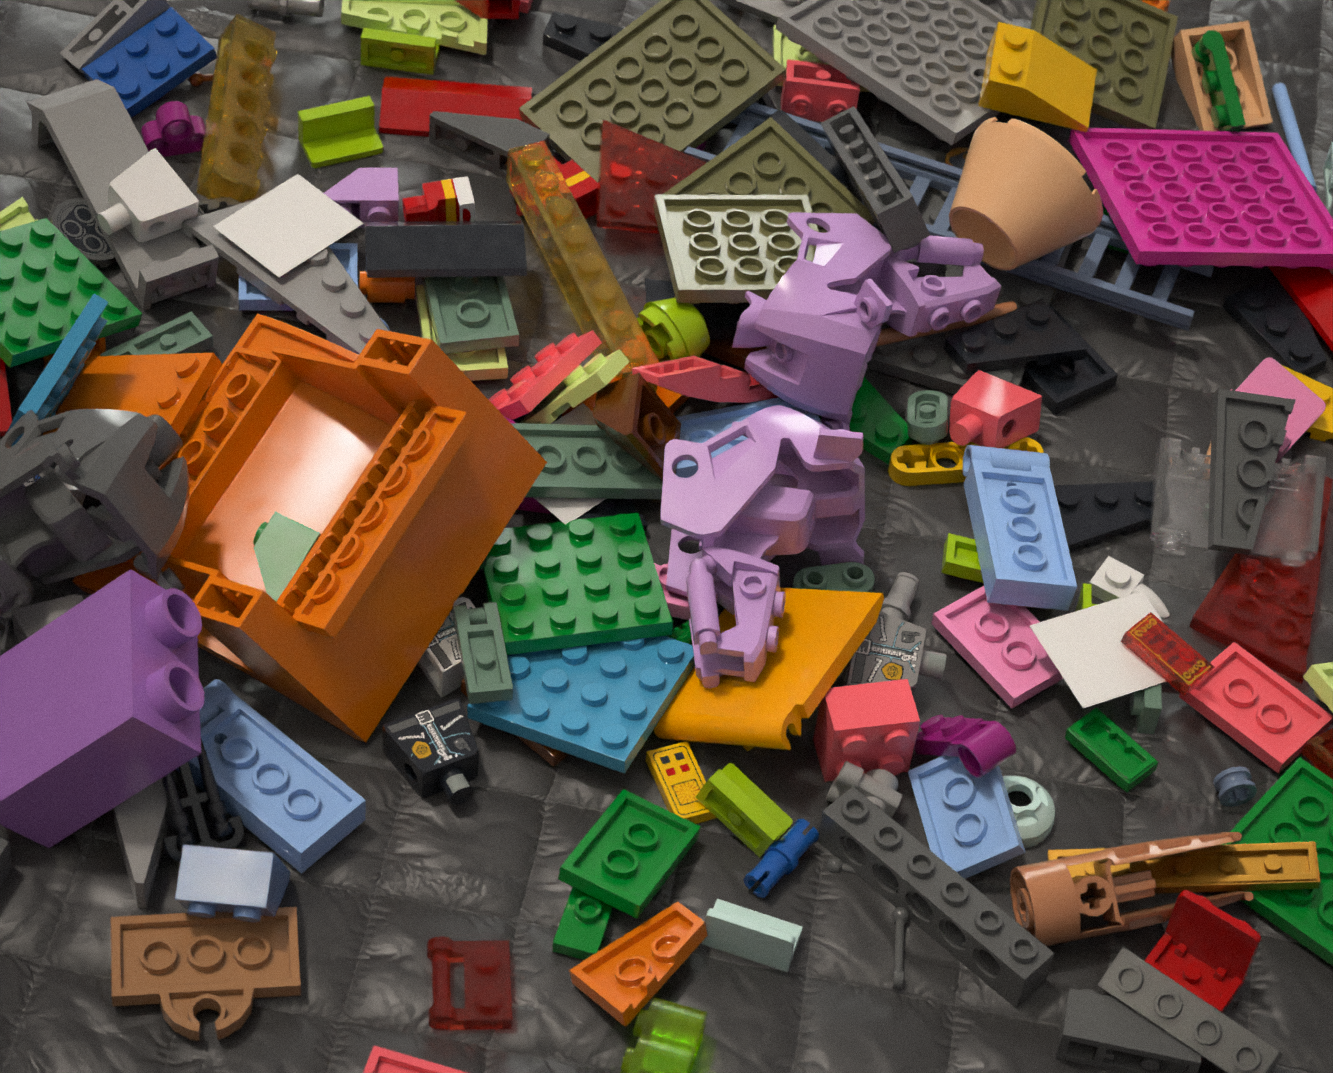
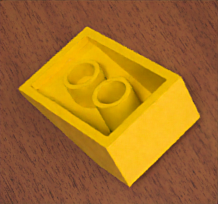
[978,22,1097,132]

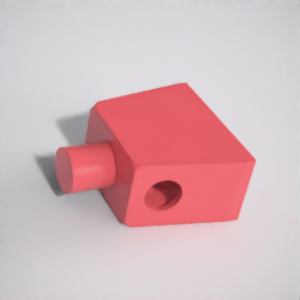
[949,370,1042,448]

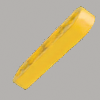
[888,437,1043,486]

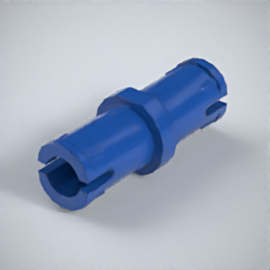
[743,819,819,898]

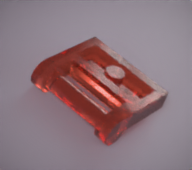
[427,936,512,1030]

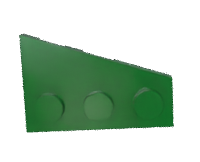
[818,377,913,465]

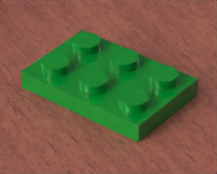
[558,789,701,918]

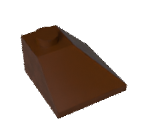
[593,373,681,482]

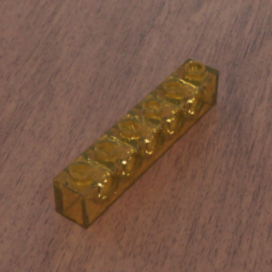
[196,14,278,204]

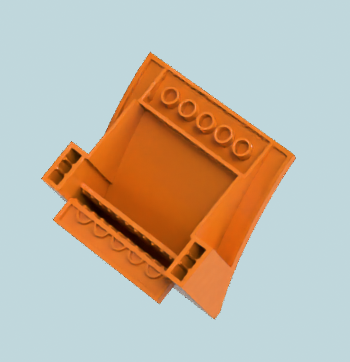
[72,313,547,743]

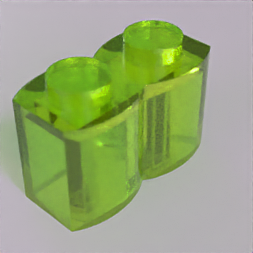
[620,997,707,1073]

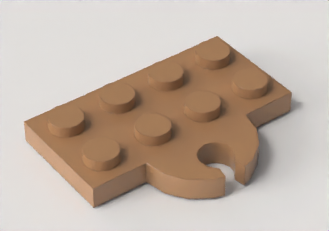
[111,907,301,1041]

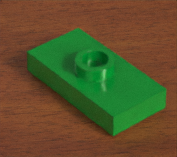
[1064,708,1158,793]
[552,887,615,960]

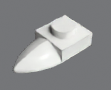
[1089,556,1170,619]

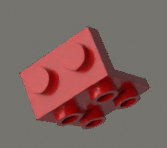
[1144,890,1261,1013]

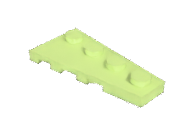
[341,0,488,55]

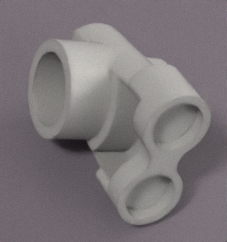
[826,761,902,818]

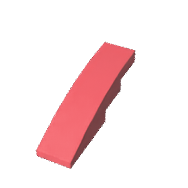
[632,356,778,403]

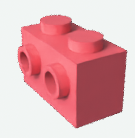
[780,59,860,122]

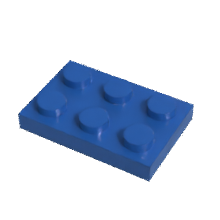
[82,7,217,118]

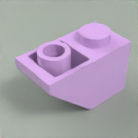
[324,168,399,228]

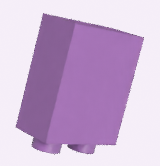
[0,569,205,848]

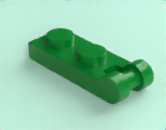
[1192,30,1246,132]

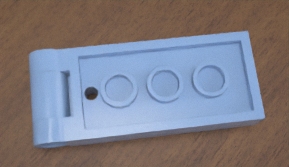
[962,445,1077,611]
[176,679,366,874]

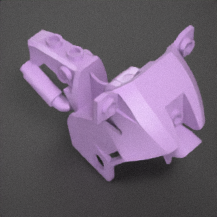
[732,212,1001,431]
[660,405,865,688]

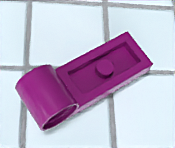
[914,715,1016,778]

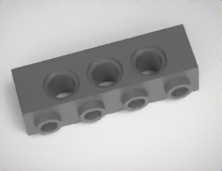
[1098,947,1283,1073]

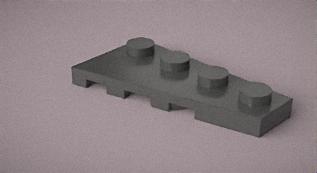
[1207,388,1295,554]

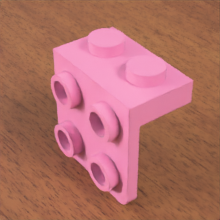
[1231,357,1326,464]

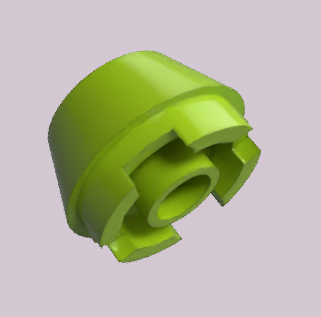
[633,297,710,364]

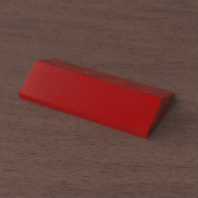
[379,77,532,137]
[1268,266,1333,351]

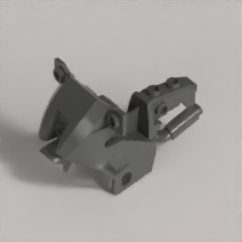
[0,409,189,615]

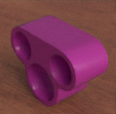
[141,101,210,157]

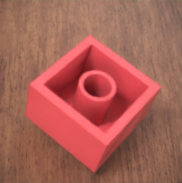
[813,679,920,782]

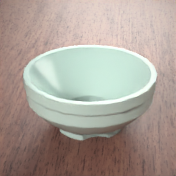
[1003,775,1055,848]

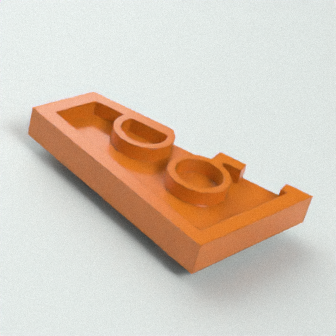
[569,901,708,1027]

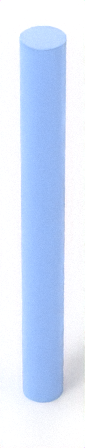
[1272,83,1317,192]

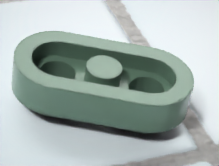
[907,390,948,445]
[792,562,875,592]

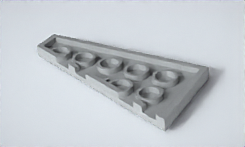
[182,199,389,355]

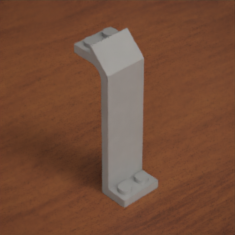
[26,79,219,311]

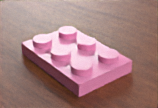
[931,586,1064,709]

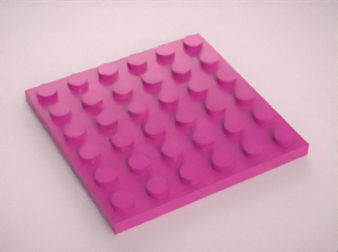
[1069,128,1333,269]

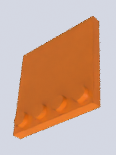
[42,353,222,469]

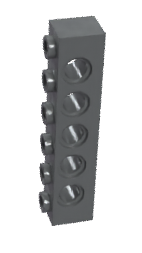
[820,106,930,253]
[817,786,1054,1008]

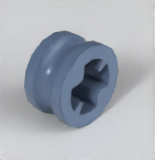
[1213,766,1257,807]

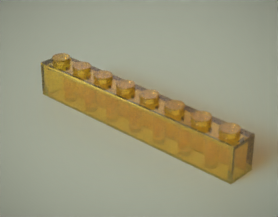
[506,141,659,392]

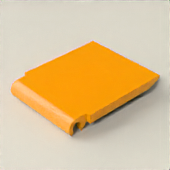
[654,588,884,750]

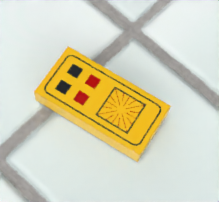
[646,741,717,824]

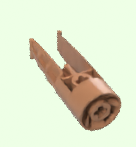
[1010,832,1253,947]

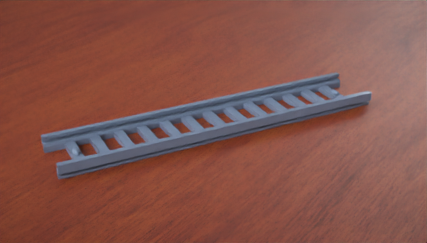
[683,103,1214,331]

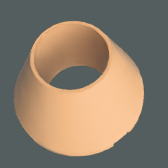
[949,117,1103,271]

